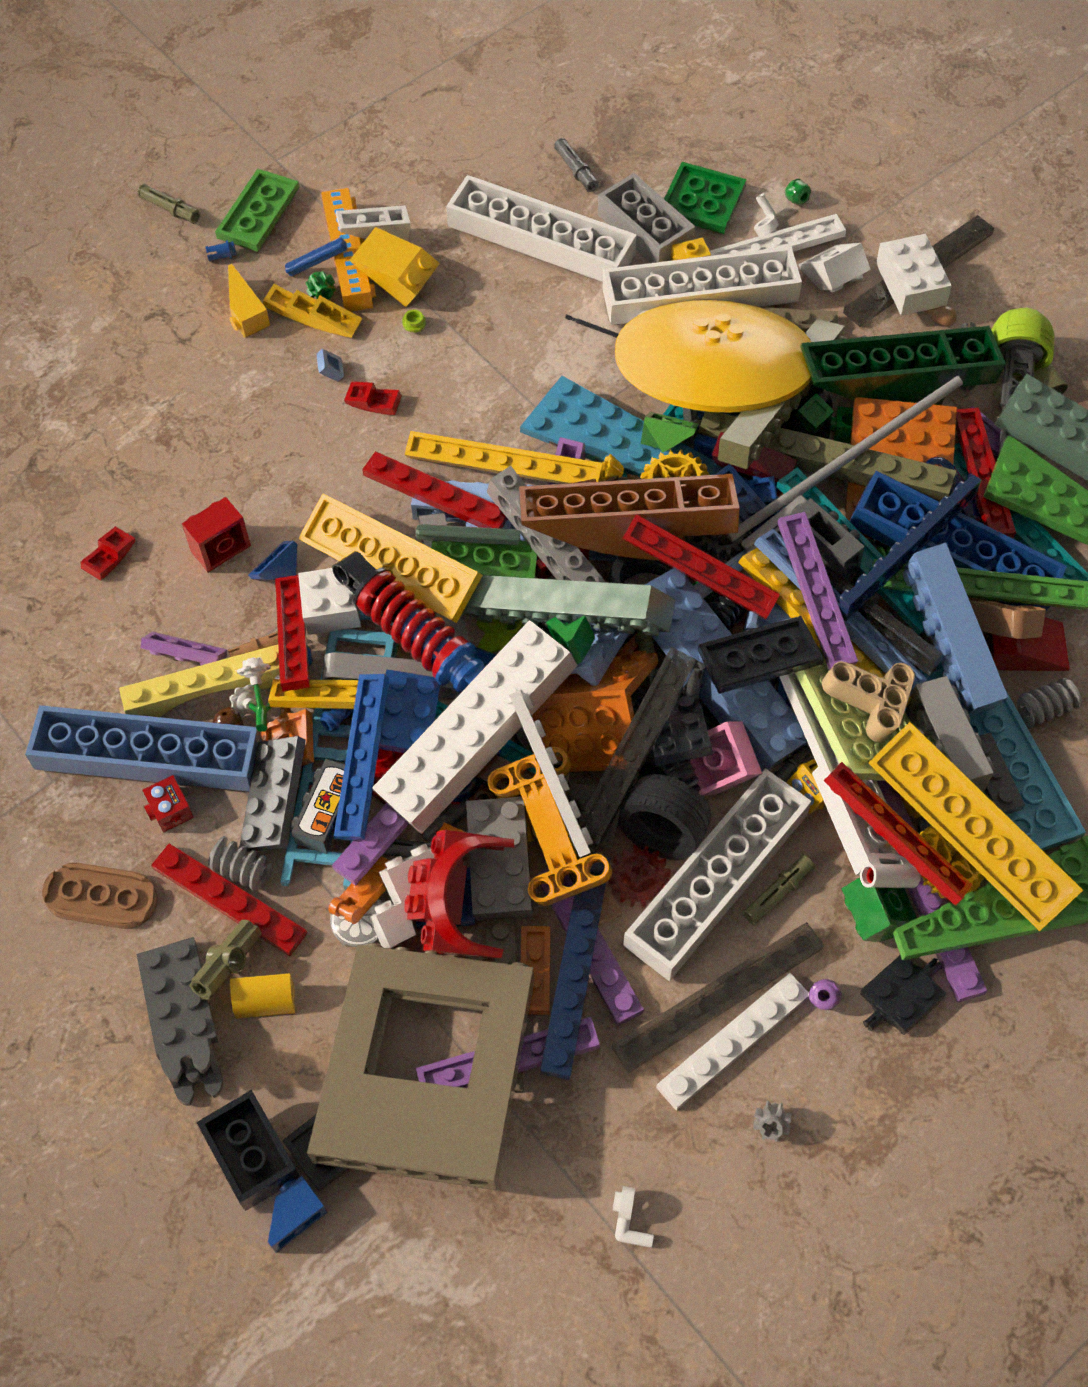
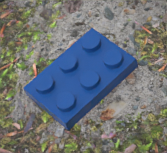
[379,669,440,753]

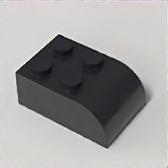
[196,1089,300,1211]

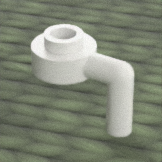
[754,193,779,236]
[613,1186,654,1248]

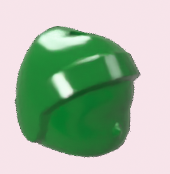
[785,178,811,205]

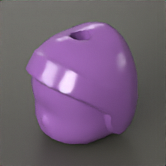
[809,979,842,1010]

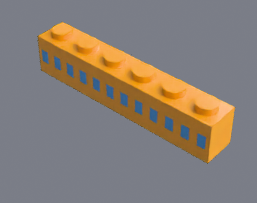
[321,188,376,312]

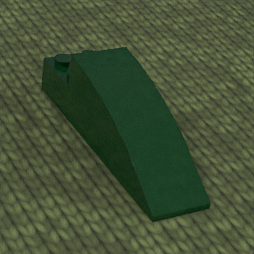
[800,325,1006,405]

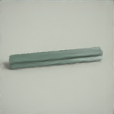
[416,524,520,545]

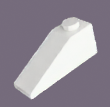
[336,206,410,241]

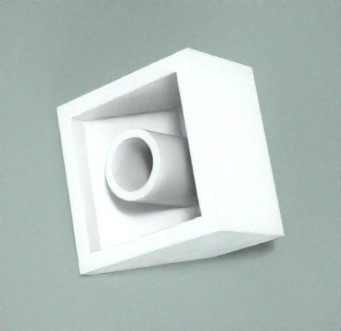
[799,243,871,292]

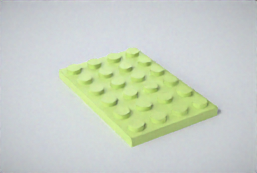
[795,647,910,780]

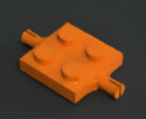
[261,707,314,767]

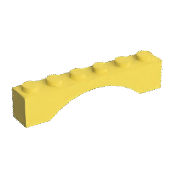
[119,645,280,717]

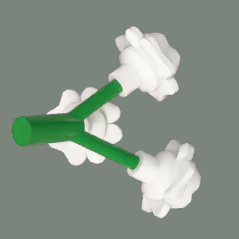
[229,657,280,732]

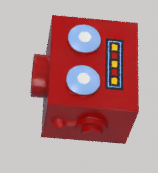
[142,775,194,833]

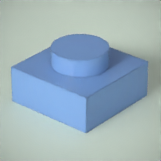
[316,349,344,381]

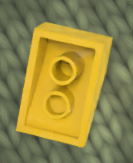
[349,227,440,307]

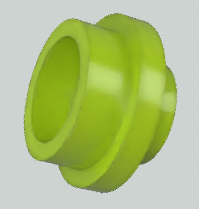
[402,309,426,333]

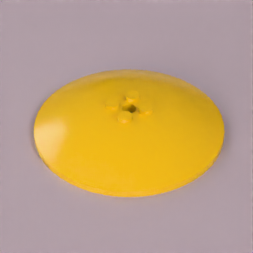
[615,300,812,412]

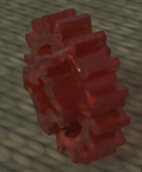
[608,845,671,908]

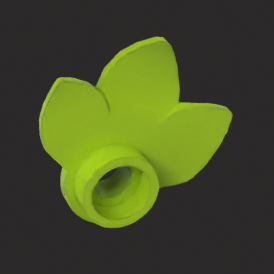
[476,619,524,653]

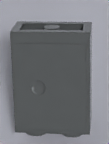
[790,498,865,589]

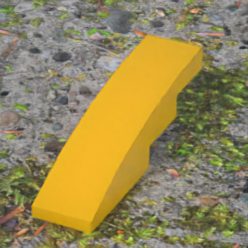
[263,284,362,338]

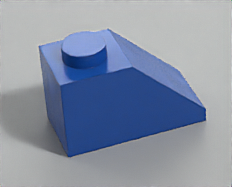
[268,1176,327,1253]

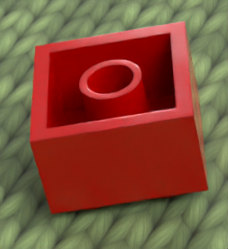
[181,497,251,572]

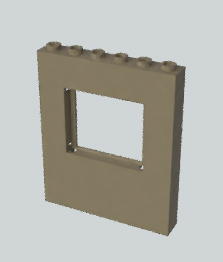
[307,943,535,1190]

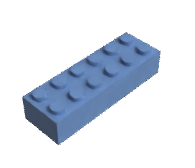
[903,543,1008,717]

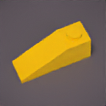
[228,264,270,338]

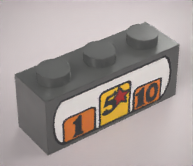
[290,759,345,854]

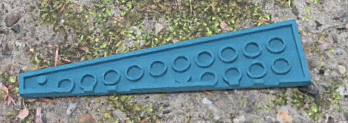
[520,376,790,515]

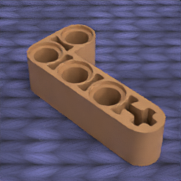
[968,598,1046,639]

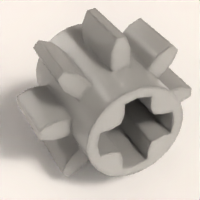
[753,1101,792,1142]

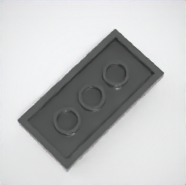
[239,736,306,852]

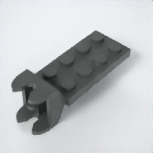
[136,937,223,1106]

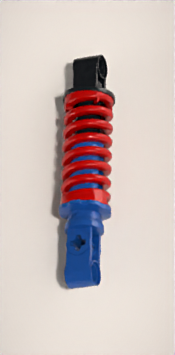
[332,551,485,693]

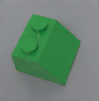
[841,877,917,942]

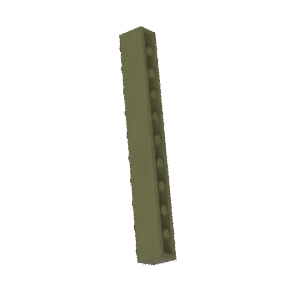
[718,319,846,469]
[698,411,956,502]

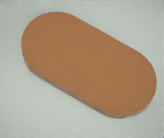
[42,863,158,929]

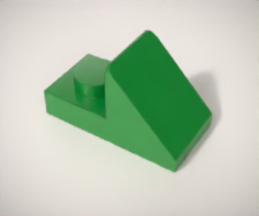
[546,616,595,665]

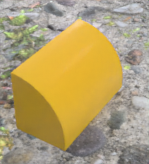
[230,973,295,1019]

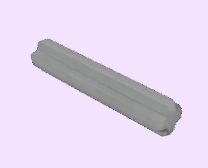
[741,495,807,553]

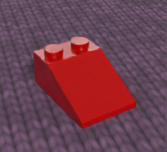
[983,617,1070,671]

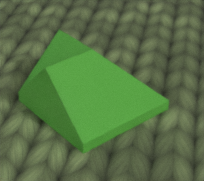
[640,412,699,453]

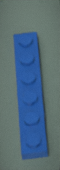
[334,674,389,840]

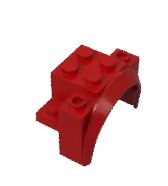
[404,830,514,958]

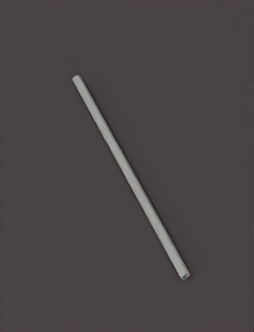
[726,376,963,542]

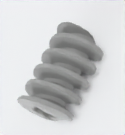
[1017,678,1082,728]
[208,836,273,892]

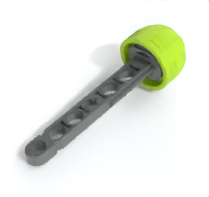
[991,307,1055,454]

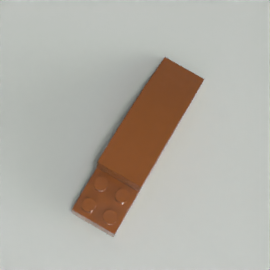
[519,474,739,560]

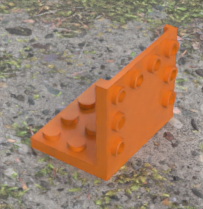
[531,650,658,772]

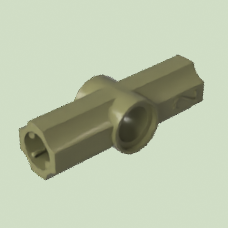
[189,920,262,1000]

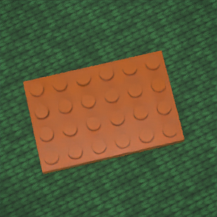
[845,398,957,546]

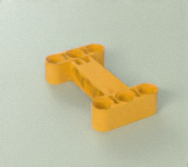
[488,747,612,906]

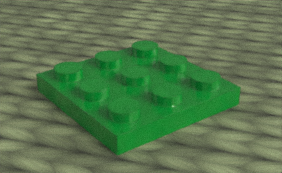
[664,161,747,234]

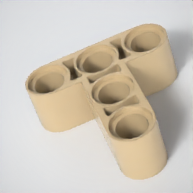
[822,661,915,743]

